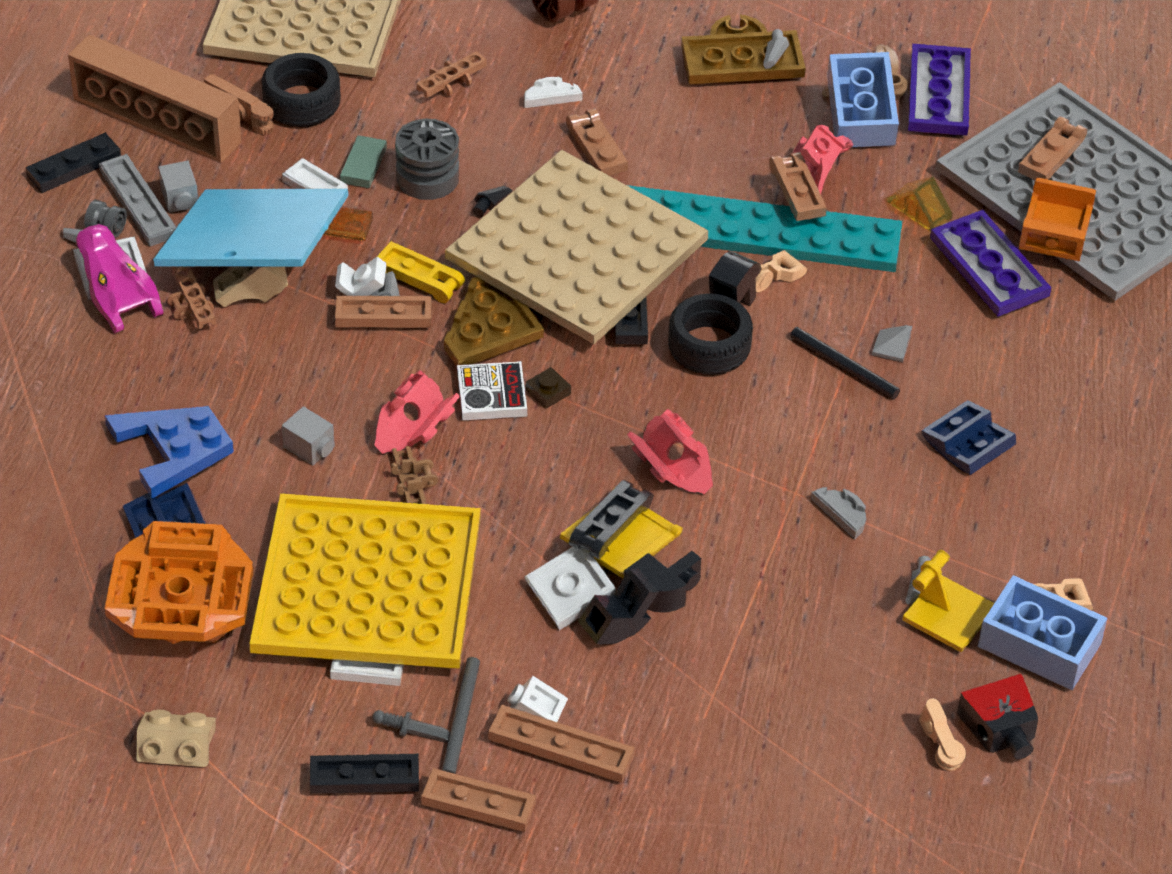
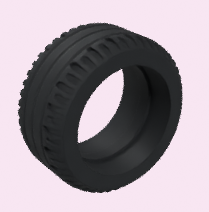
[261,53,341,127]
[668,294,753,375]

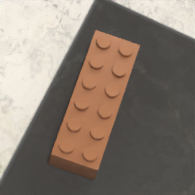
[68,34,242,163]

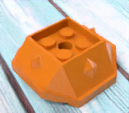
[105,521,253,644]

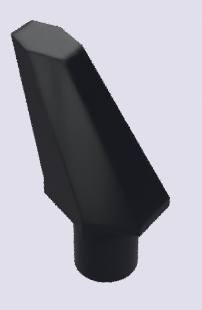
[473,186,513,217]

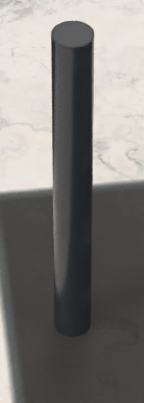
[790,327,900,400]

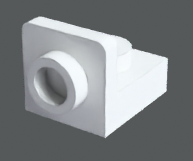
[335,257,386,296]
[507,676,568,722]

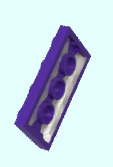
[908,43,971,136]
[930,210,1052,317]

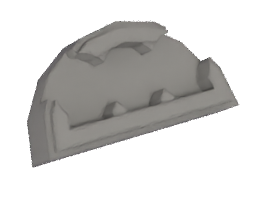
[811,487,866,539]

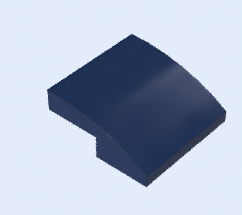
[922,400,1016,475]
[123,483,206,538]

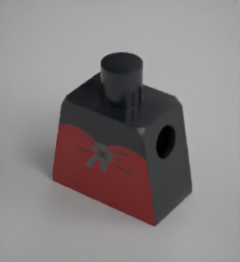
[957,674,1038,759]

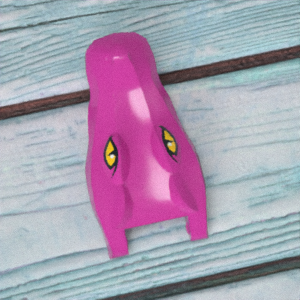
[76,224,164,334]

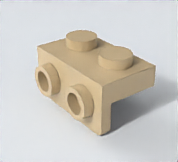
[136,710,216,767]

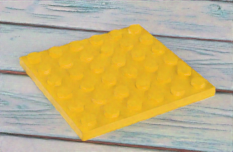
[250,493,481,669]

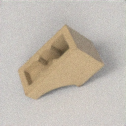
[213,266,288,307]

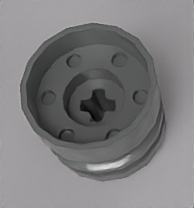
[395,119,459,200]

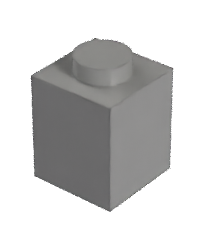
[158,160,198,213]
[282,406,335,466]

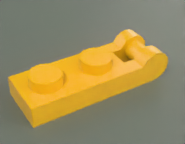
[377,241,465,303]

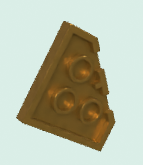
[444,277,544,367]

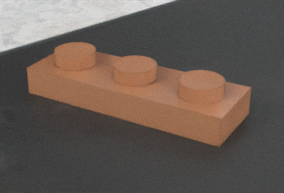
[335,296,432,328]
[421,768,536,832]

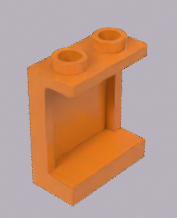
[1019,178,1096,261]

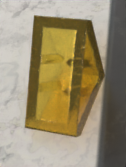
[887,176,953,232]

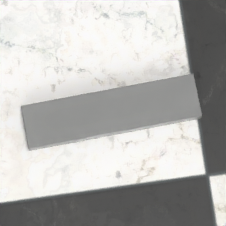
[99,154,177,247]

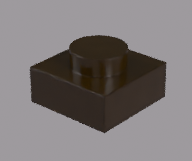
[526,367,571,409]

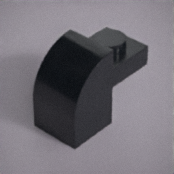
[709,251,762,306]
[623,551,702,613]
[578,569,659,644]

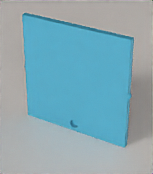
[153,188,349,267]

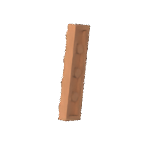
[489,705,635,783]

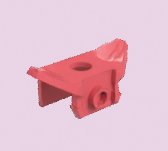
[792,125,853,194]
[374,370,460,454]
[627,409,713,494]

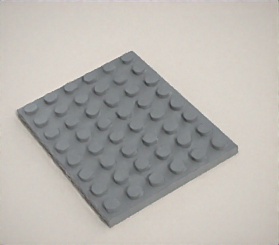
[935,82,1172,301]

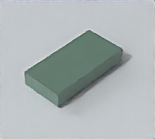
[340,135,387,188]

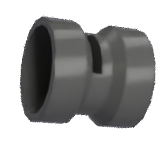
[84,199,127,238]

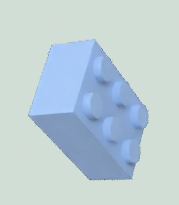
[827,52,899,147]
[978,575,1107,690]

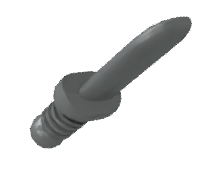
[372,710,450,743]

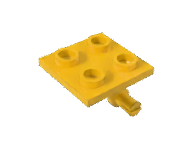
[902,550,994,652]

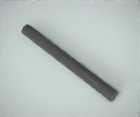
[442,657,480,774]

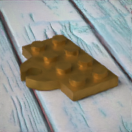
[681,14,806,84]

